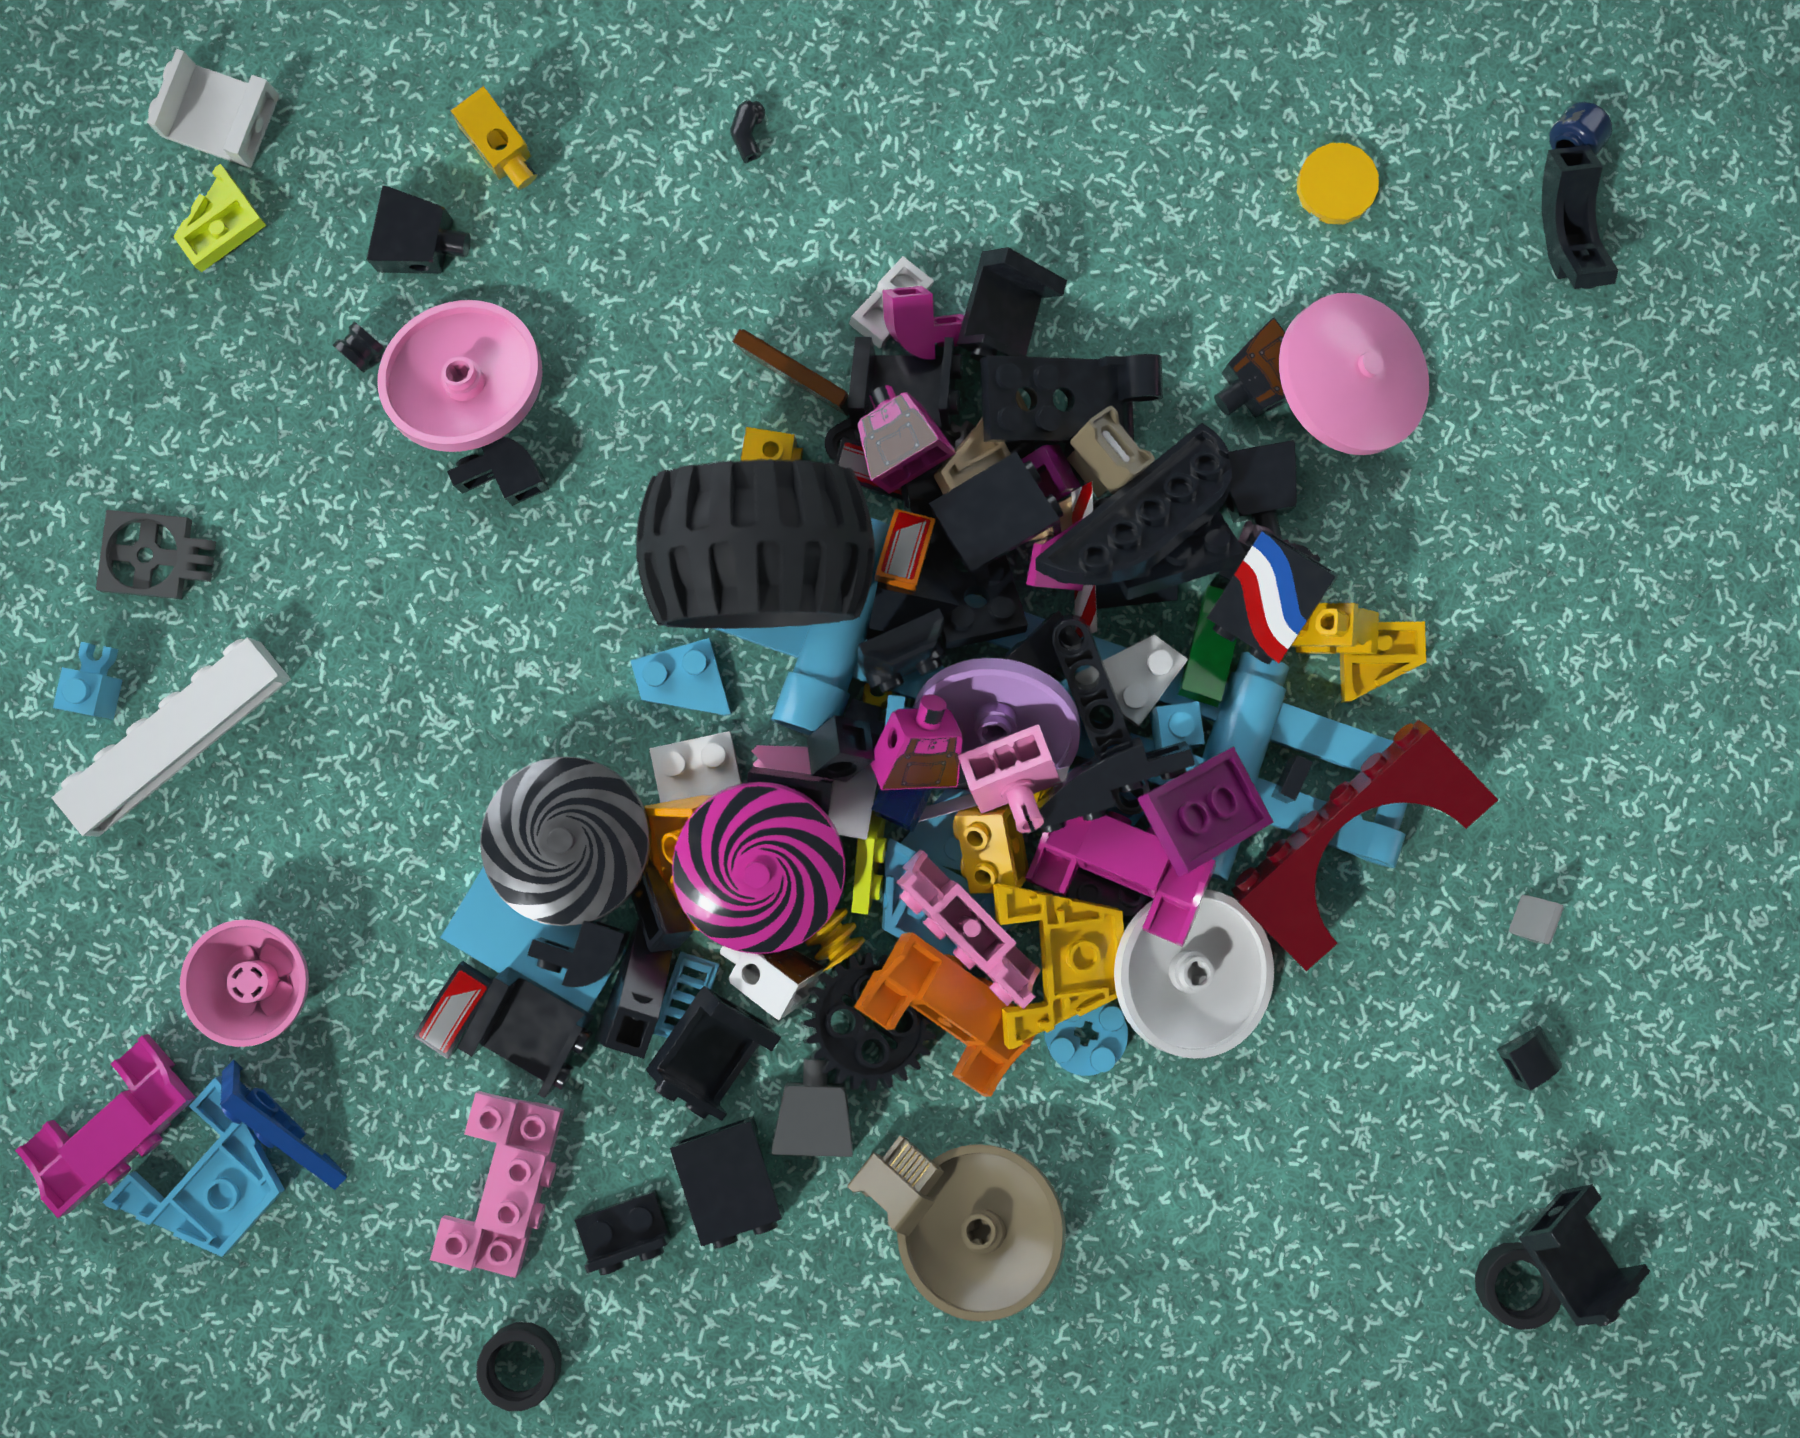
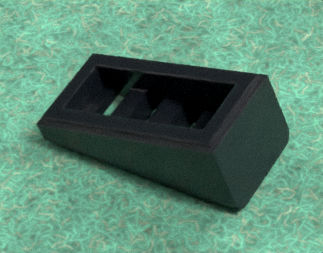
[631,858,693,952]

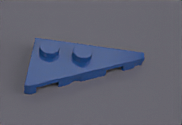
[220,1060,347,1190]

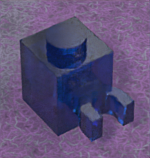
[871,788,933,832]

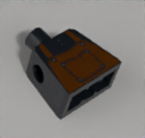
[1214,318,1287,418]

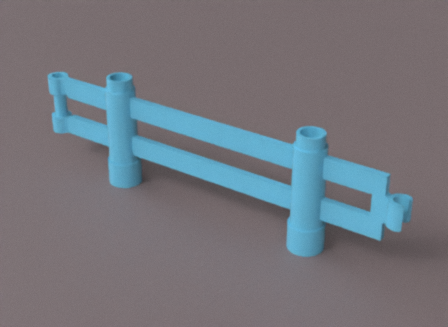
[715,518,1408,881]

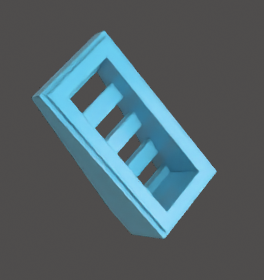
[653,951,720,1038]

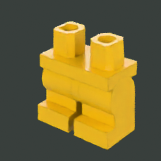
[1291,603,1379,654]

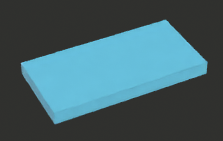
[440,866,626,1013]

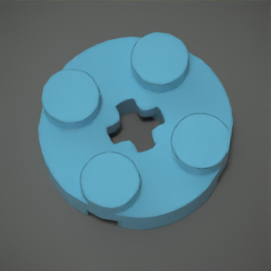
[1044,1001,1128,1076]

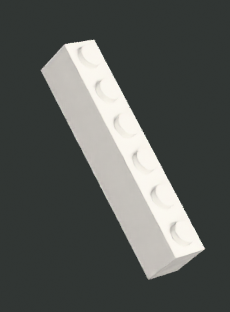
[51,637,291,837]

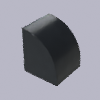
[1496,1025,1562,1091]

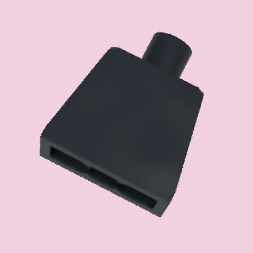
[366,185,471,274]
[1225,440,1297,536]

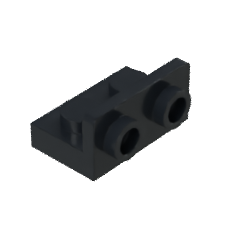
[575,1190,672,1276]

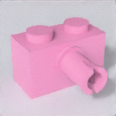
[958,724,1061,833]

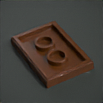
[732,329,849,416]

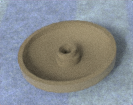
[897,1144,1066,1321]

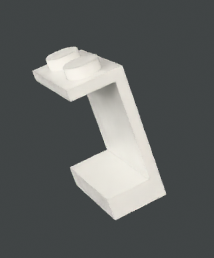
[147,49,279,168]

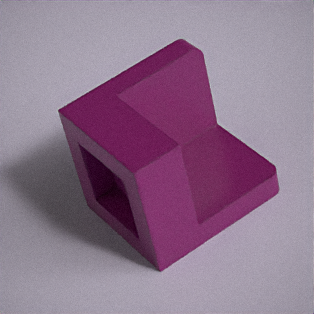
[1021,444,1081,502]

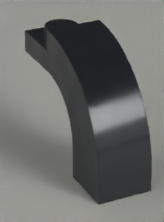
[1542,145,1618,289]

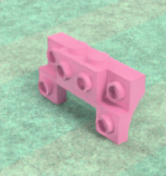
[896,850,1041,1009]
[430,1091,564,1278]

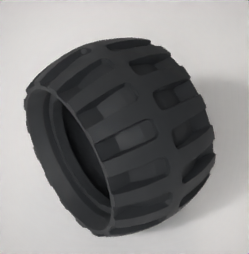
[636,459,875,629]

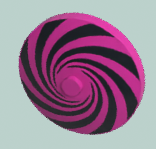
[672,782,845,954]

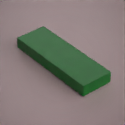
[1178,585,1237,707]

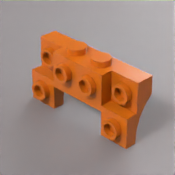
[854,932,1035,1097]

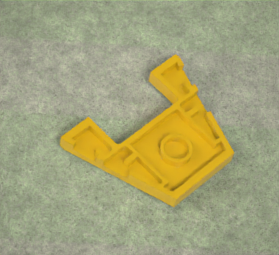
[993,883,1124,1049]

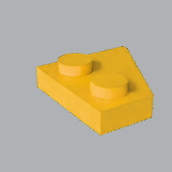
[1340,621,1426,703]

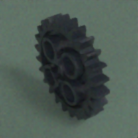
[801,953,936,1091]

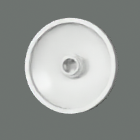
[1114,889,1274,1059]

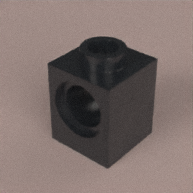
[807,715,875,782]

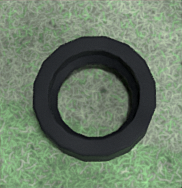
[1475,1242,1561,1330]
[476,1322,562,1411]

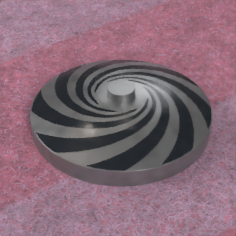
[480,757,651,926]

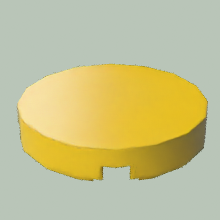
[1297,143,1379,224]

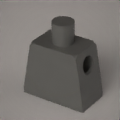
[772,1058,854,1157]

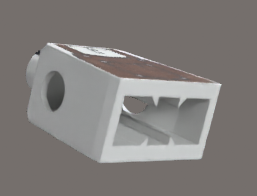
[720,946,825,1020]

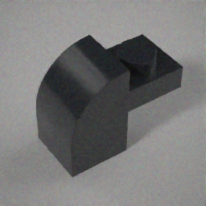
[447,437,549,506]
[527,920,630,987]

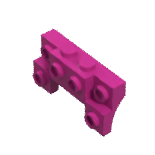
[1025,811,1216,947]
[15,1034,196,1218]

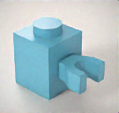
[53,642,122,720]
[1149,701,1205,780]

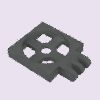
[96,510,216,600]

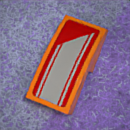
[874,508,936,591]

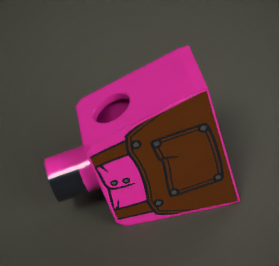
[858,385,956,494]
[870,694,963,790]

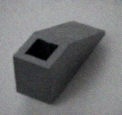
[595,919,673,1059]

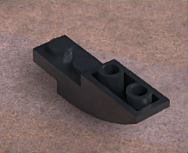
[1028,737,1195,833]

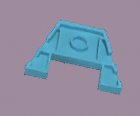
[103,1076,285,1257]

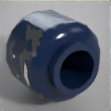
[1549,102,1612,155]

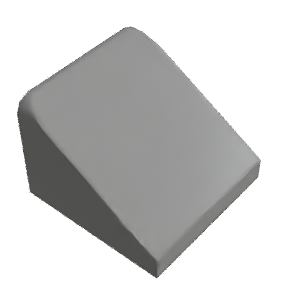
[1509,895,1564,945]

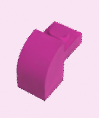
[882,286,964,359]

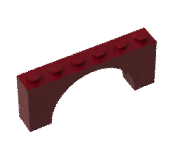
[1231,719,1498,972]

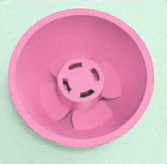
[180,920,309,1047]

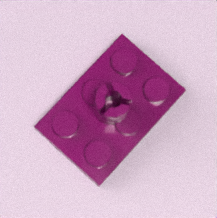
[1137,747,1274,877]

